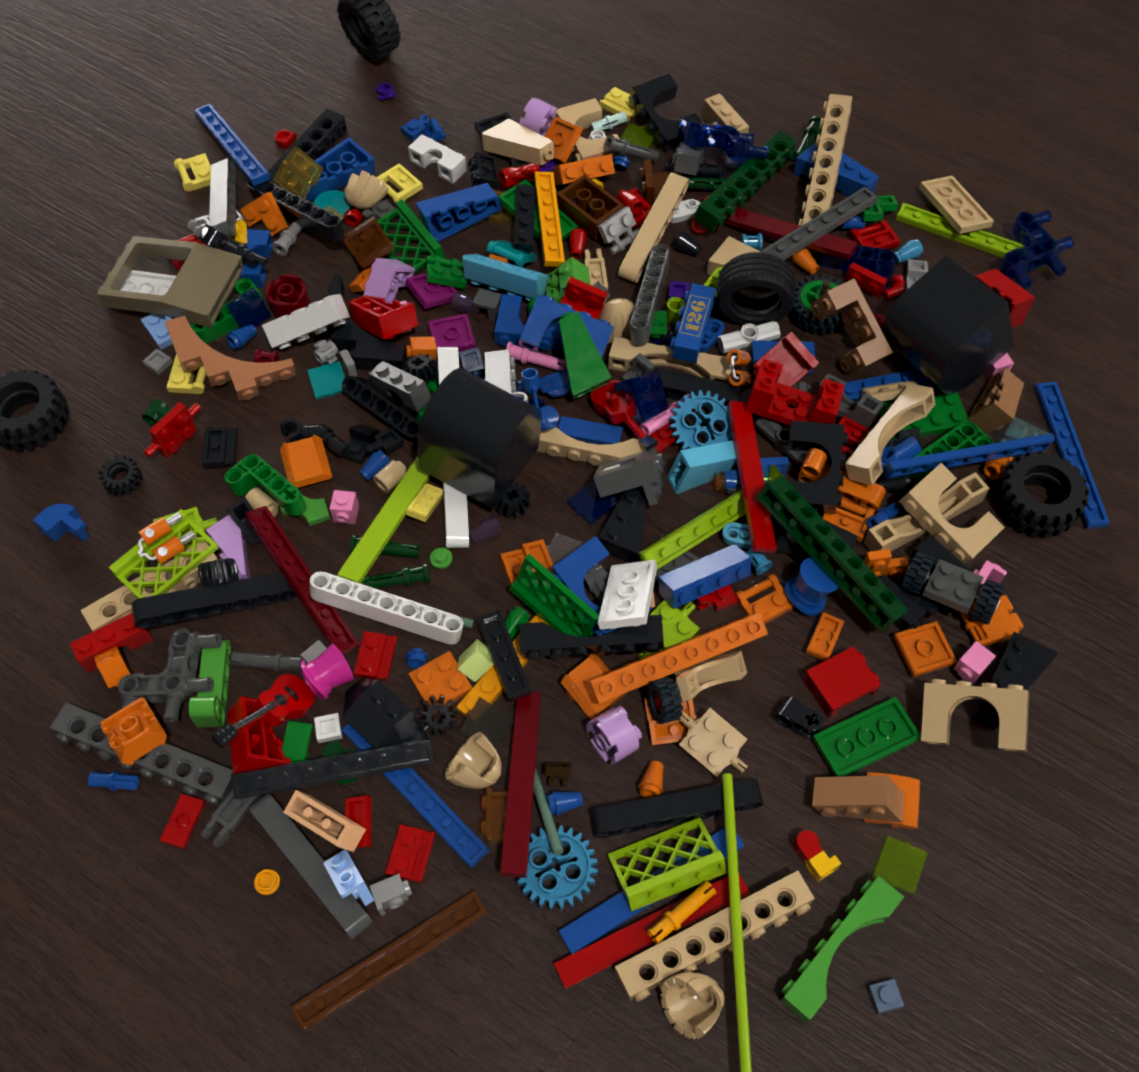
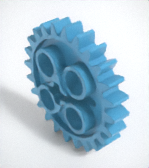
[668,390,733,450]
[517,825,598,911]

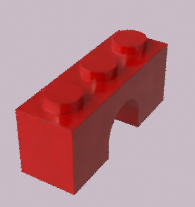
[70,613,153,673]

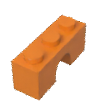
[552,154,615,185]

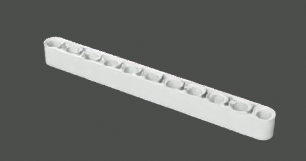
[437,347,469,549]

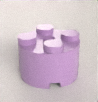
[519,97,558,136]
[586,706,642,765]

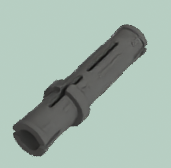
[231,651,304,672]

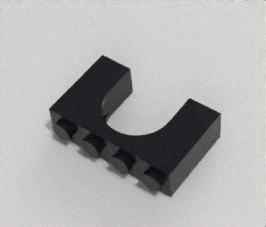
[629,73,705,153]
[787,420,848,514]
[879,535,972,631]

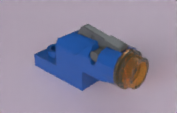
[714,457,789,494]

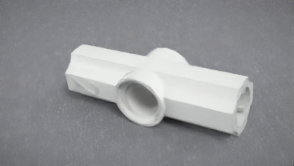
[717,321,781,354]

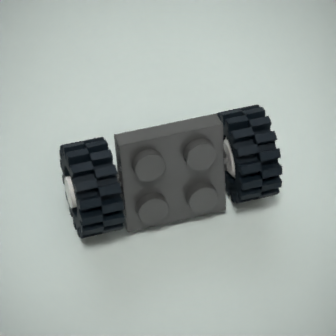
[901,551,1005,625]

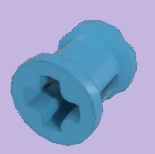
[741,233,763,251]
[746,548,773,575]

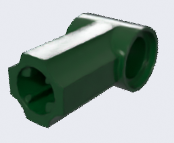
[142,399,173,426]

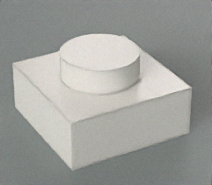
[314,713,343,743]

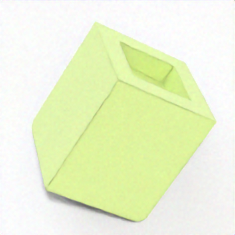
[457,639,494,682]

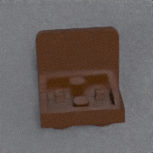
[640,159,684,204]
[343,216,394,268]

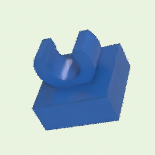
[423,118,446,142]

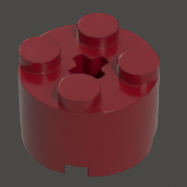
[266,274,310,319]

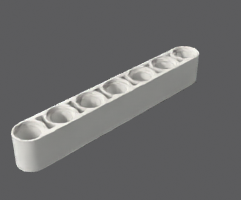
[310,571,464,645]

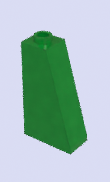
[559,311,612,400]

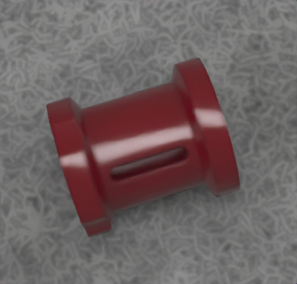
[254,348,280,363]

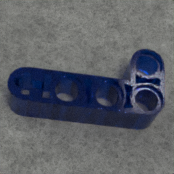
[815,245,895,289]

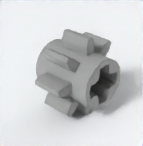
[313,339,339,365]

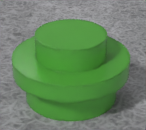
[430,548,452,570]

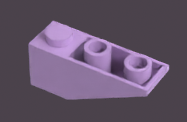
[206,515,250,580]

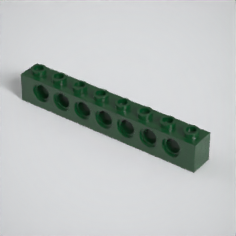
[694,130,797,231]
[756,476,909,634]

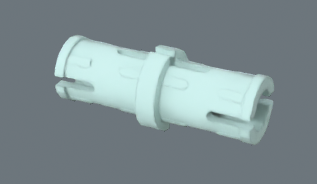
[590,111,628,131]

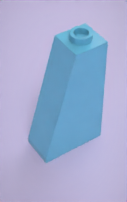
[667,440,738,494]

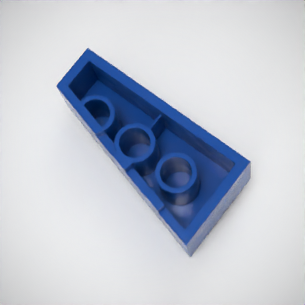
[293,137,376,201]
[793,142,879,197]
[416,183,501,242]

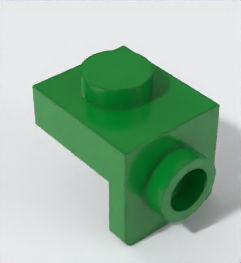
[650,310,667,338]

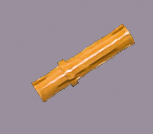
[647,881,716,944]

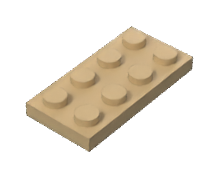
[919,176,994,234]

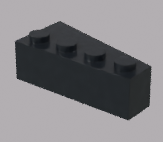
[972,632,1059,730]

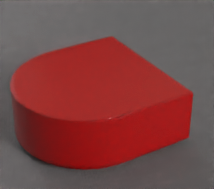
[274,130,297,150]

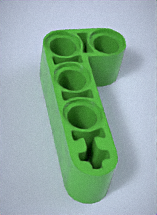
[189,640,231,728]

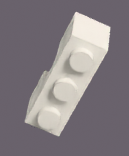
[408,134,467,184]

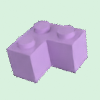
[363,258,415,303]

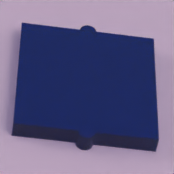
[226,287,271,328]
[567,480,619,525]

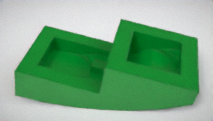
[282,721,314,762]

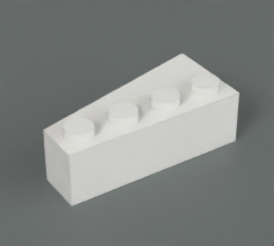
[262,294,350,350]

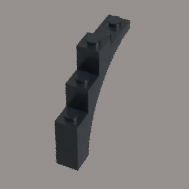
[322,275,406,371]

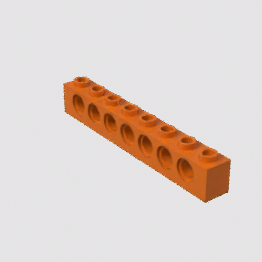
[583,612,768,704]

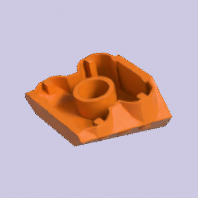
[280,434,332,488]
[561,654,626,720]
[100,697,167,765]

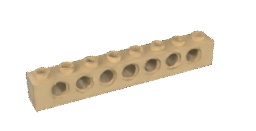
[799,94,852,226]
[614,871,815,1002]

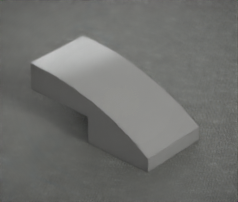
[905,259,928,291]

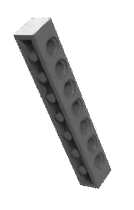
[50,703,233,805]

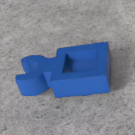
[401,114,429,142]

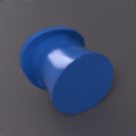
[784,558,838,616]

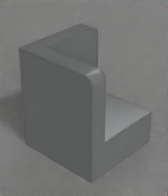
[473,288,502,322]

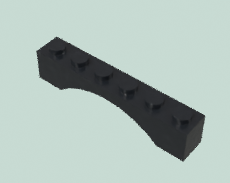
[520,615,664,660]

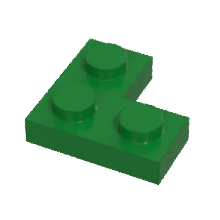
[860,195,898,223]

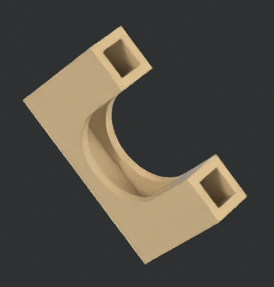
[556,98,620,162]
[899,463,1005,564]
[921,679,1029,753]

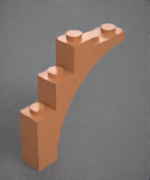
[165,315,296,401]

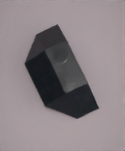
[343,677,429,748]

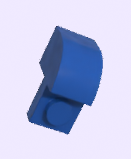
[33,503,90,542]

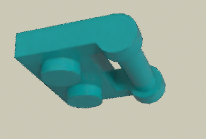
[487,240,537,267]

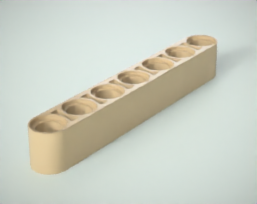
[618,172,690,283]

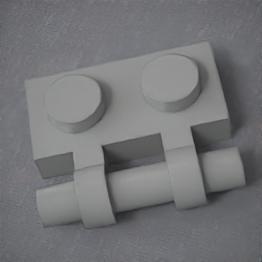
[597,207,639,255]

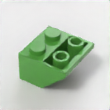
[546,257,590,304]

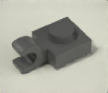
[362,199,395,222]

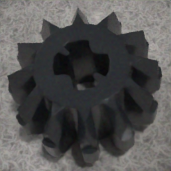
[402,353,438,385]
[495,482,531,519]
[198,558,238,586]
[418,694,458,736]

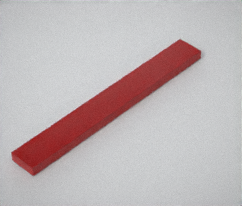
[727,401,777,553]
[554,873,751,990]

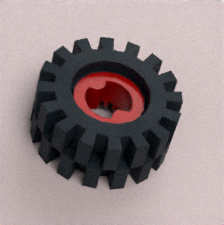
[646,677,683,724]

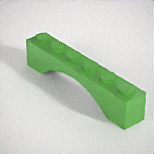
[780,876,904,1024]

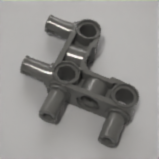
[118,628,222,723]

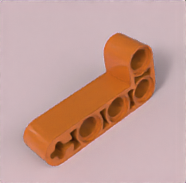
[798,448,886,512]

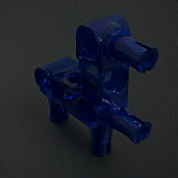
[678,119,769,163]
[1000,210,1074,290]

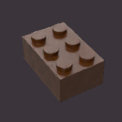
[557,174,624,241]

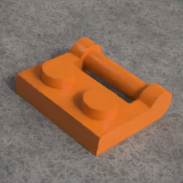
[823,499,875,542]
[734,573,794,624]

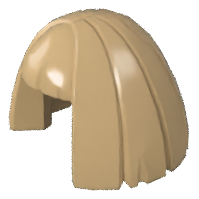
[344,170,389,210]
[598,298,635,344]
[445,732,501,789]
[661,972,725,1040]

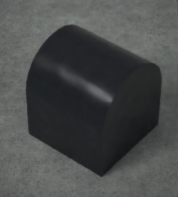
[882,256,1014,394]
[417,368,542,509]

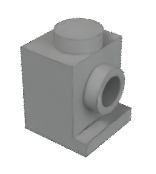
[370,874,412,916]

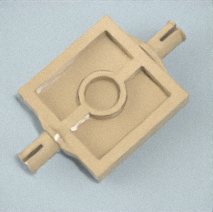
[678,708,748,777]

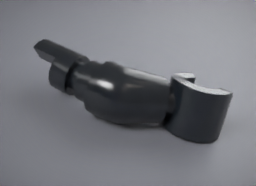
[199,224,269,268]
[280,418,349,457]

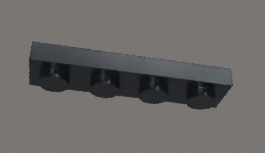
[513,184,536,251]
[477,610,532,702]

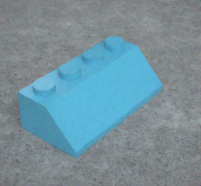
[462,254,549,301]

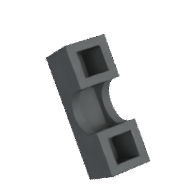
[672,136,708,176]
[369,361,431,412]
[815,373,884,429]

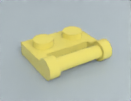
[174,153,211,192]
[377,163,423,204]
[166,355,206,394]

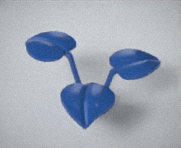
[517,368,570,430]

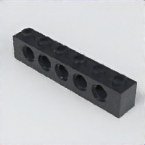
[267,109,347,192]

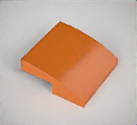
[500,539,554,596]
[644,694,697,745]
[863,772,920,829]

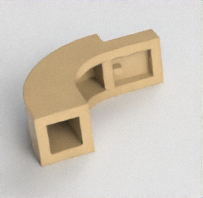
[675,651,747,701]

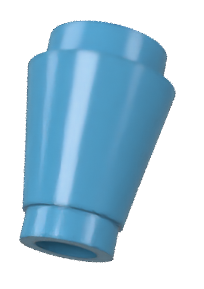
[892,239,924,264]

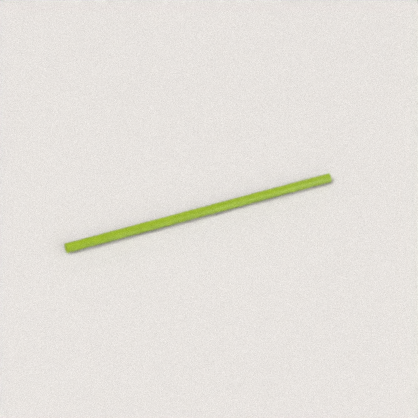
[722,774,752,1072]

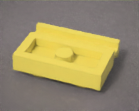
[600,87,638,121]

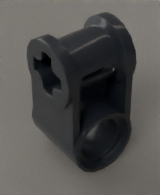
[774,696,823,739]

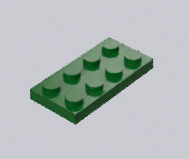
[498,179,578,241]
[878,392,969,438]
[812,697,921,777]

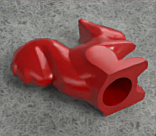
[497,163,540,190]

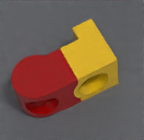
[794,830,841,883]

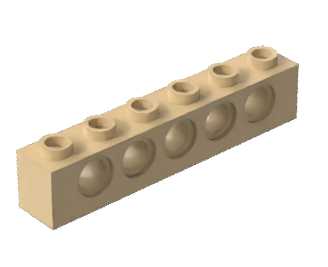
[80,542,218,632]

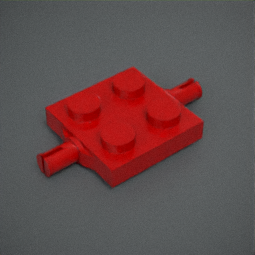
[143,402,202,459]

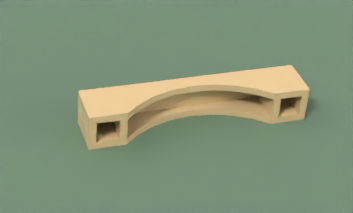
[608,337,734,384]
[845,383,935,485]
[536,427,653,465]
[863,472,990,552]

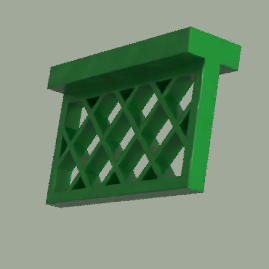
[377,199,446,273]
[509,554,600,637]

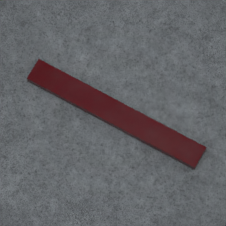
[724,208,858,260]
[245,506,360,655]
[500,692,541,878]

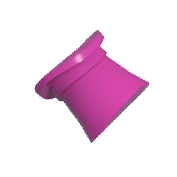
[301,644,354,700]

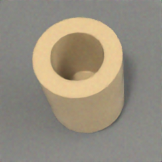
[373,460,407,493]
[245,488,279,517]

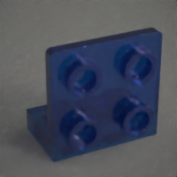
[614,371,669,420]

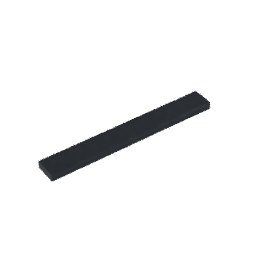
[231,738,434,800]

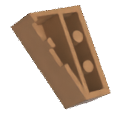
[968,367,1024,434]
[812,775,905,823]

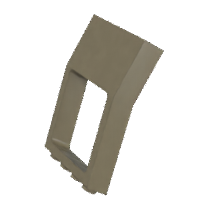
[97,236,244,328]

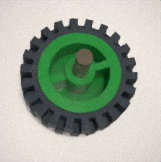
[789,274,845,334]

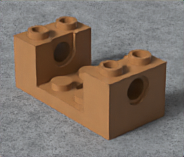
[811,278,893,376]

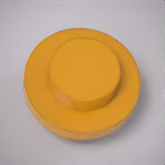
[254,869,280,895]

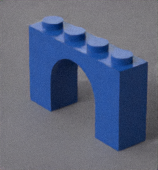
[494,294,563,352]
[518,295,614,358]
[550,536,652,637]

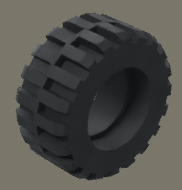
[337,0,401,61]
[0,369,69,452]
[995,451,1089,538]

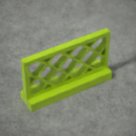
[108,509,219,599]
[607,817,726,912]

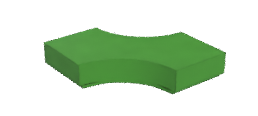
[280,494,331,526]

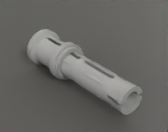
[272,222,304,256]

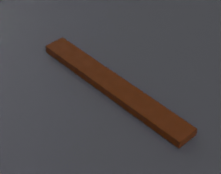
[290,890,488,1032]

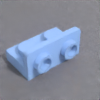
[141,313,173,350]
[324,849,374,906]

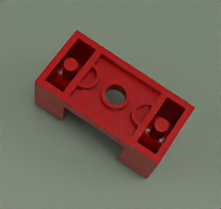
[745,358,845,426]

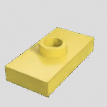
[406,483,444,522]

